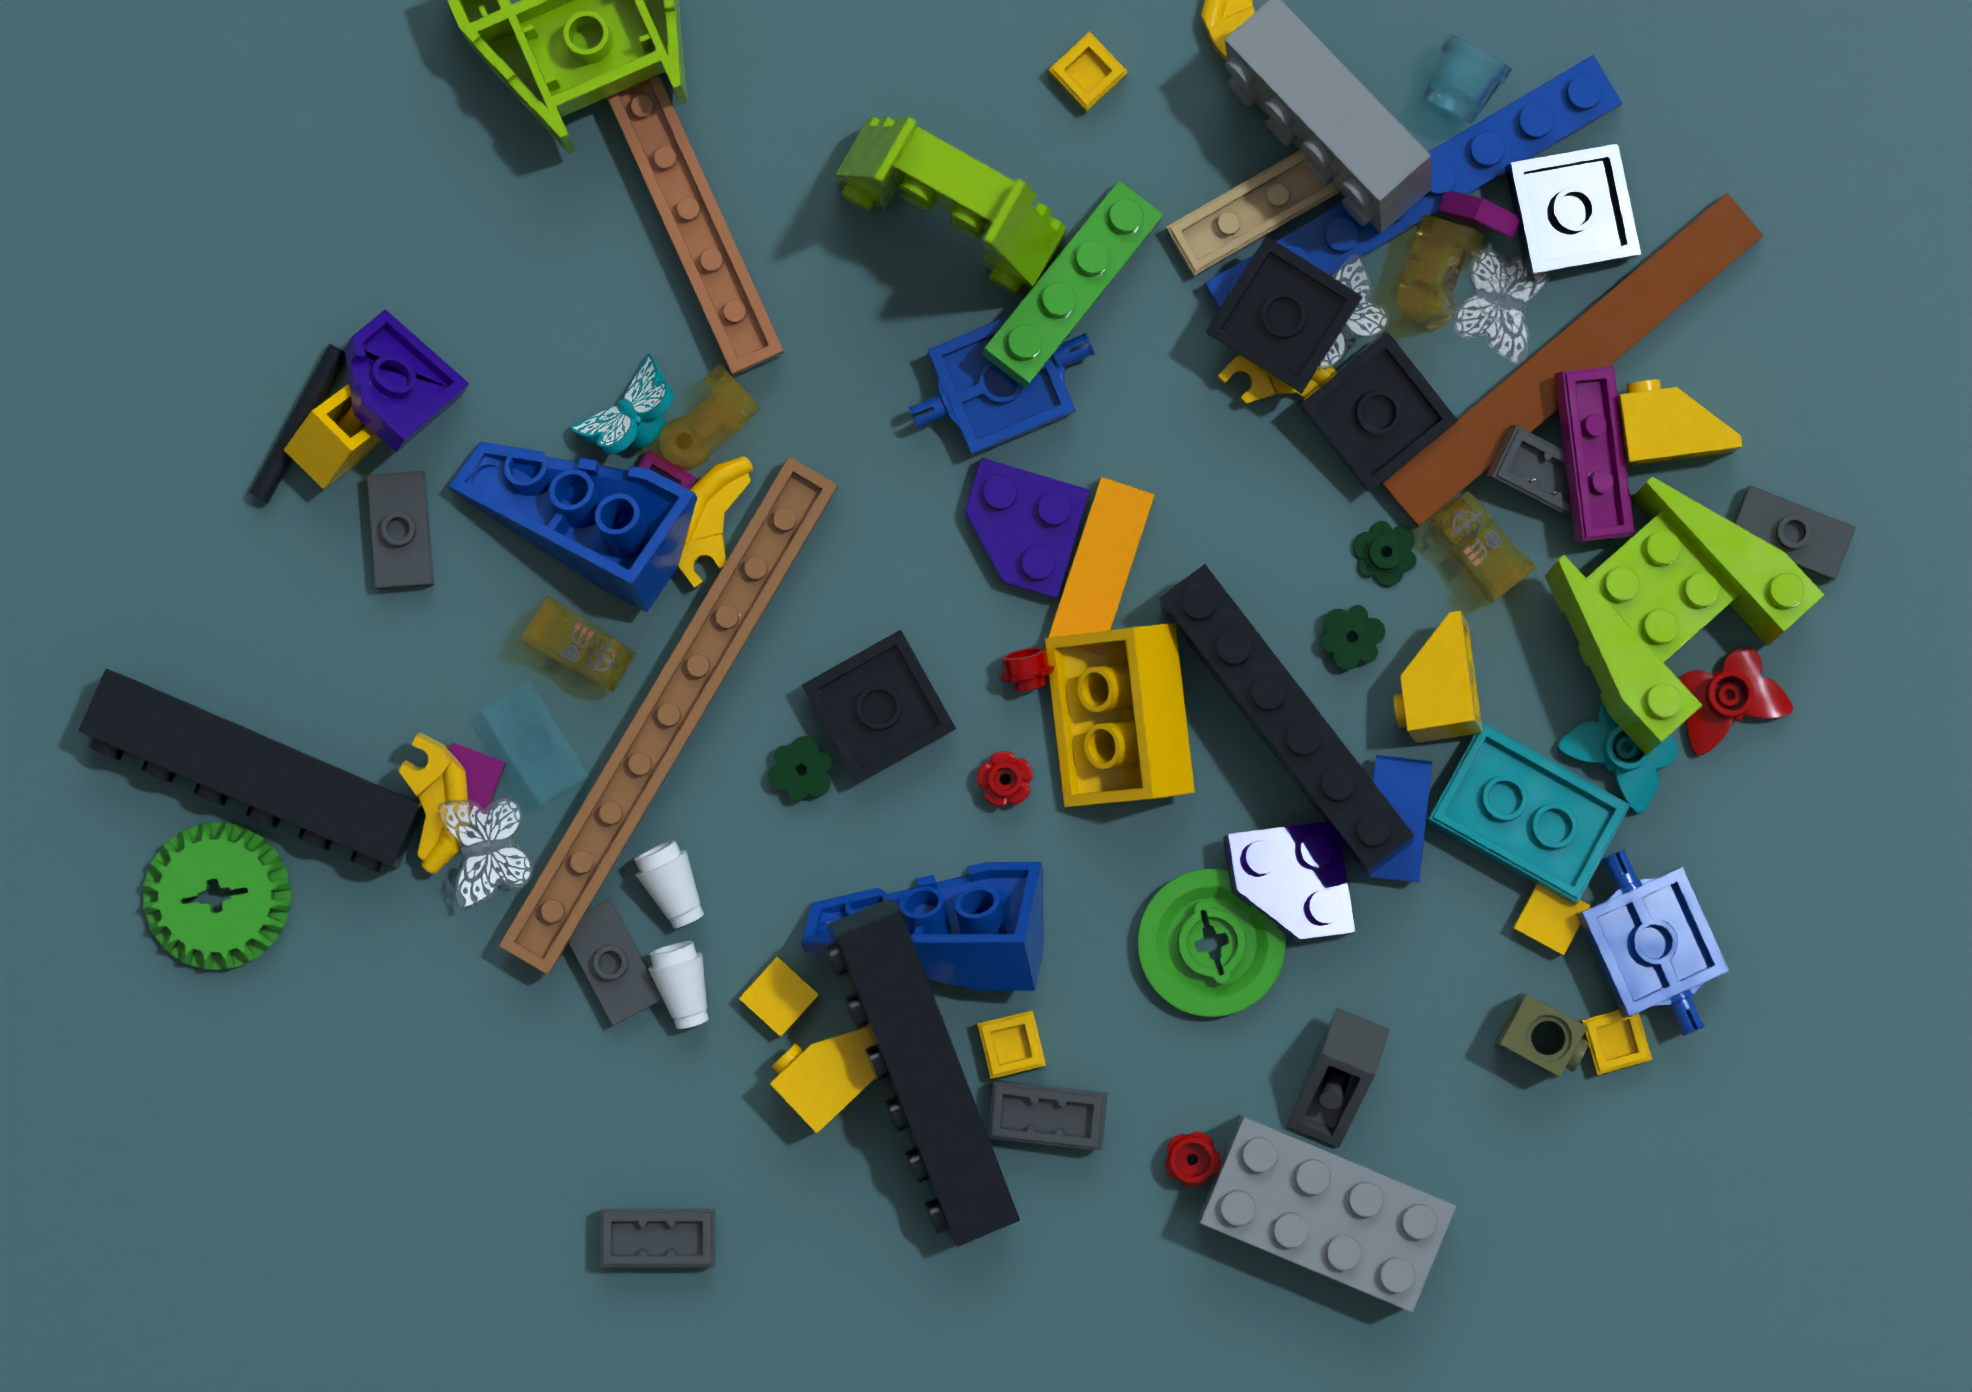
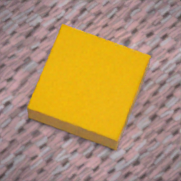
[1048,31,1128,113]
[1512,884,1591,955]
[739,956,820,1037]
[1580,1009,1653,1075]
[978,1010,1046,1079]

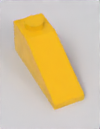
[770,1012,942,1133]

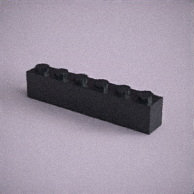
[1159,564,1414,876]
[78,668,424,873]
[824,898,1020,1247]

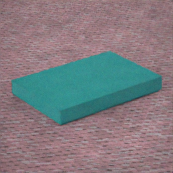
[1426,722,1631,905]

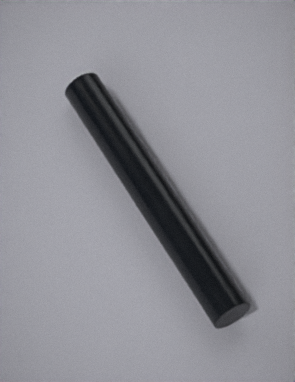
[249,344,346,503]

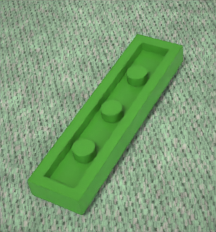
[981,180,1164,389]

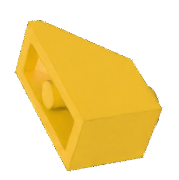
[1618,379,1743,467]
[284,384,382,490]
[1394,610,1483,743]

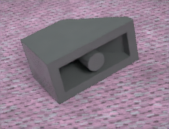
[1287,1008,1390,1148]

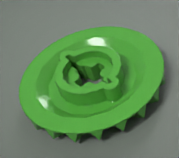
[142,822,291,970]
[1138,869,1286,1017]

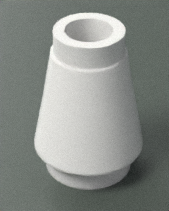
[634,840,704,929]
[648,941,709,1029]

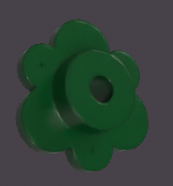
[1353,521,1416,586]
[1320,605,1385,670]
[769,736,832,802]

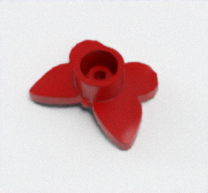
[1679,647,1793,756]

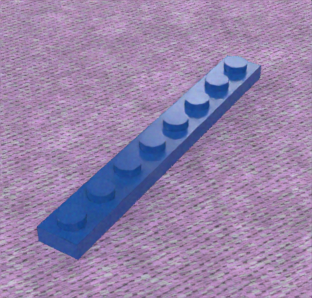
[1204,55,1622,310]

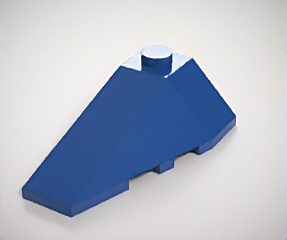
[449,442,697,613]
[801,862,1044,991]

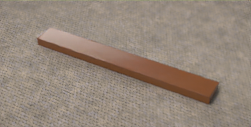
[1381,193,1764,528]

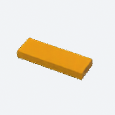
[1048,477,1155,655]

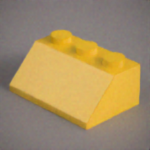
[1045,623,1195,807]

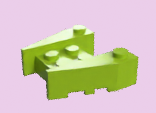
[447,0,688,154]
[835,116,1067,295]
[1544,477,1824,756]

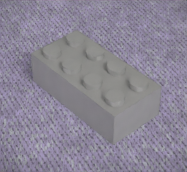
[1225,0,1432,234]
[1197,1115,1456,1312]

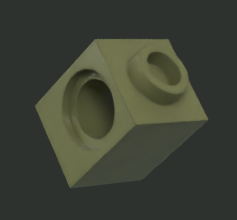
[1495,993,1589,1077]

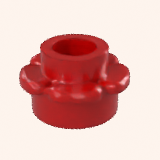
[999,647,1054,691]
[977,751,1033,807]
[1164,1131,1221,1188]

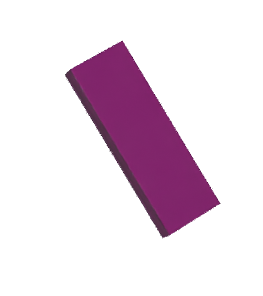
[1554,366,1635,543]

